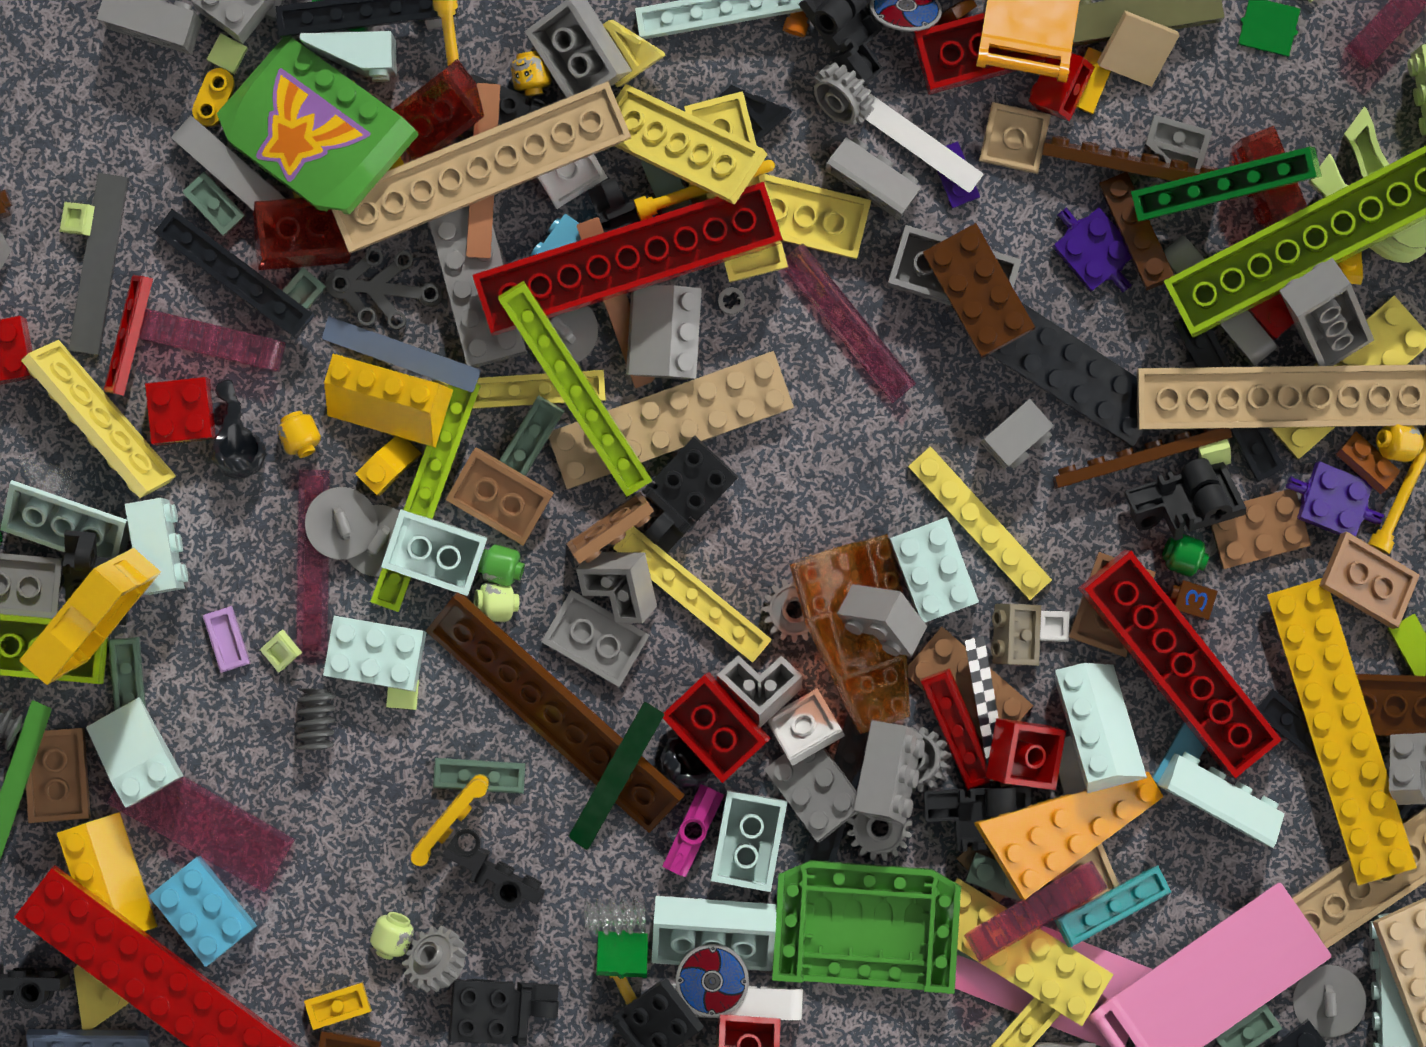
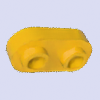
[192,68,235,127]

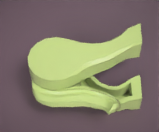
[1308,106,1426,263]

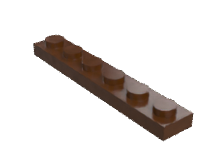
[1042,136,1218,181]
[1052,428,1232,489]

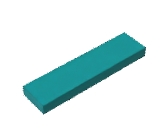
[1054,865,1171,947]

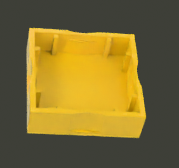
[19,548,161,685]

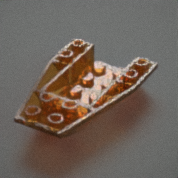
[790,534,910,733]

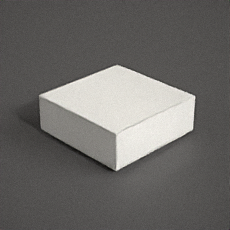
[1040,611,1069,642]

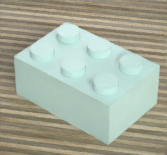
[125,498,188,595]
[889,517,979,623]
[323,616,427,692]
[711,790,787,892]

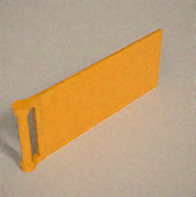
[976,0,1080,82]

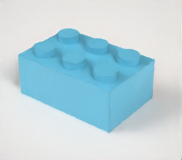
[149,856,257,967]

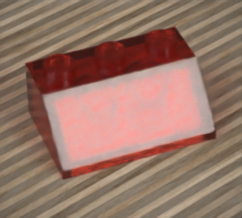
[392,59,484,160]
[254,198,352,270]

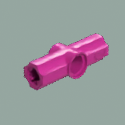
[662,784,724,877]

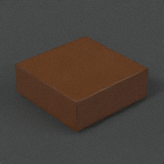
[938,0,977,25]

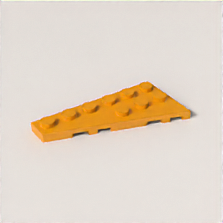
[974,771,1164,900]

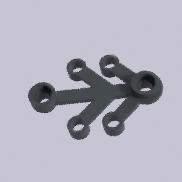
[326,248,443,330]

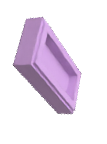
[203,606,250,673]

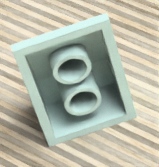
[300,31,397,82]
[381,509,487,596]
[86,697,184,808]

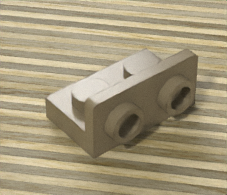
[991,604,1041,666]

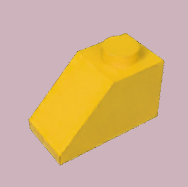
[355,436,422,497]

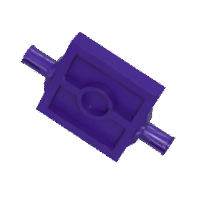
[1052,207,1132,293]
[1286,461,1384,537]

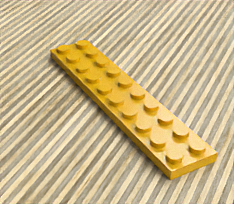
[1267,578,1417,885]

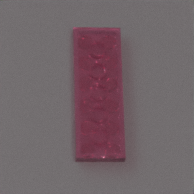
[107,776,296,892]

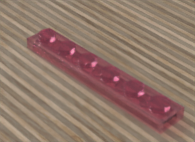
[784,243,916,403]
[297,470,330,651]

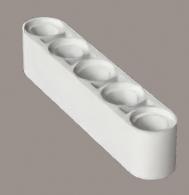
[654,984,803,1020]

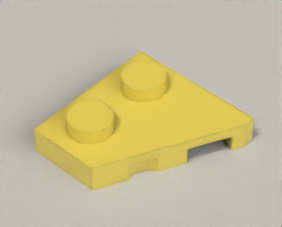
[603,20,666,88]
[73,965,129,1030]

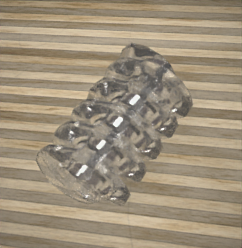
[584,895,646,936]

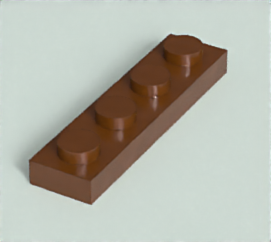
[1099,172,1174,291]

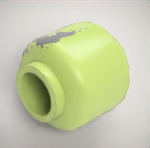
[474,582,519,622]
[370,912,414,960]

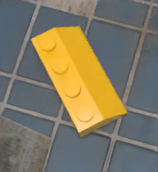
[324,354,453,448]
[57,812,158,931]

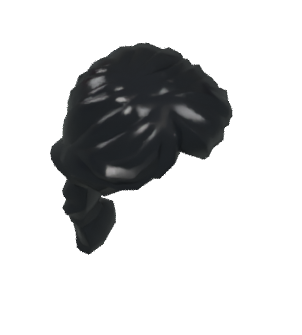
[211,379,267,479]
[661,736,713,787]

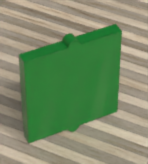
[1238,0,1301,57]
[596,930,648,979]

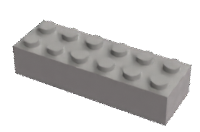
[429,205,527,368]

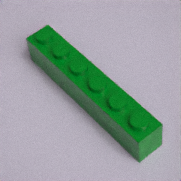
[1131,146,1322,221]

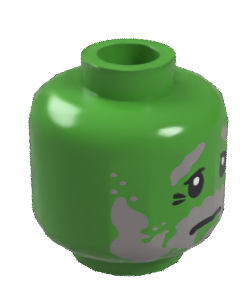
[478,544,525,586]

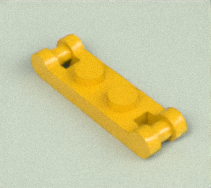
[411,774,489,866]

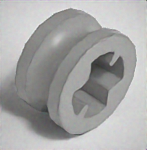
[718,287,745,315]

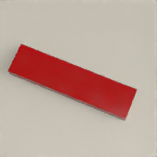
[104,275,153,396]
[920,668,990,790]

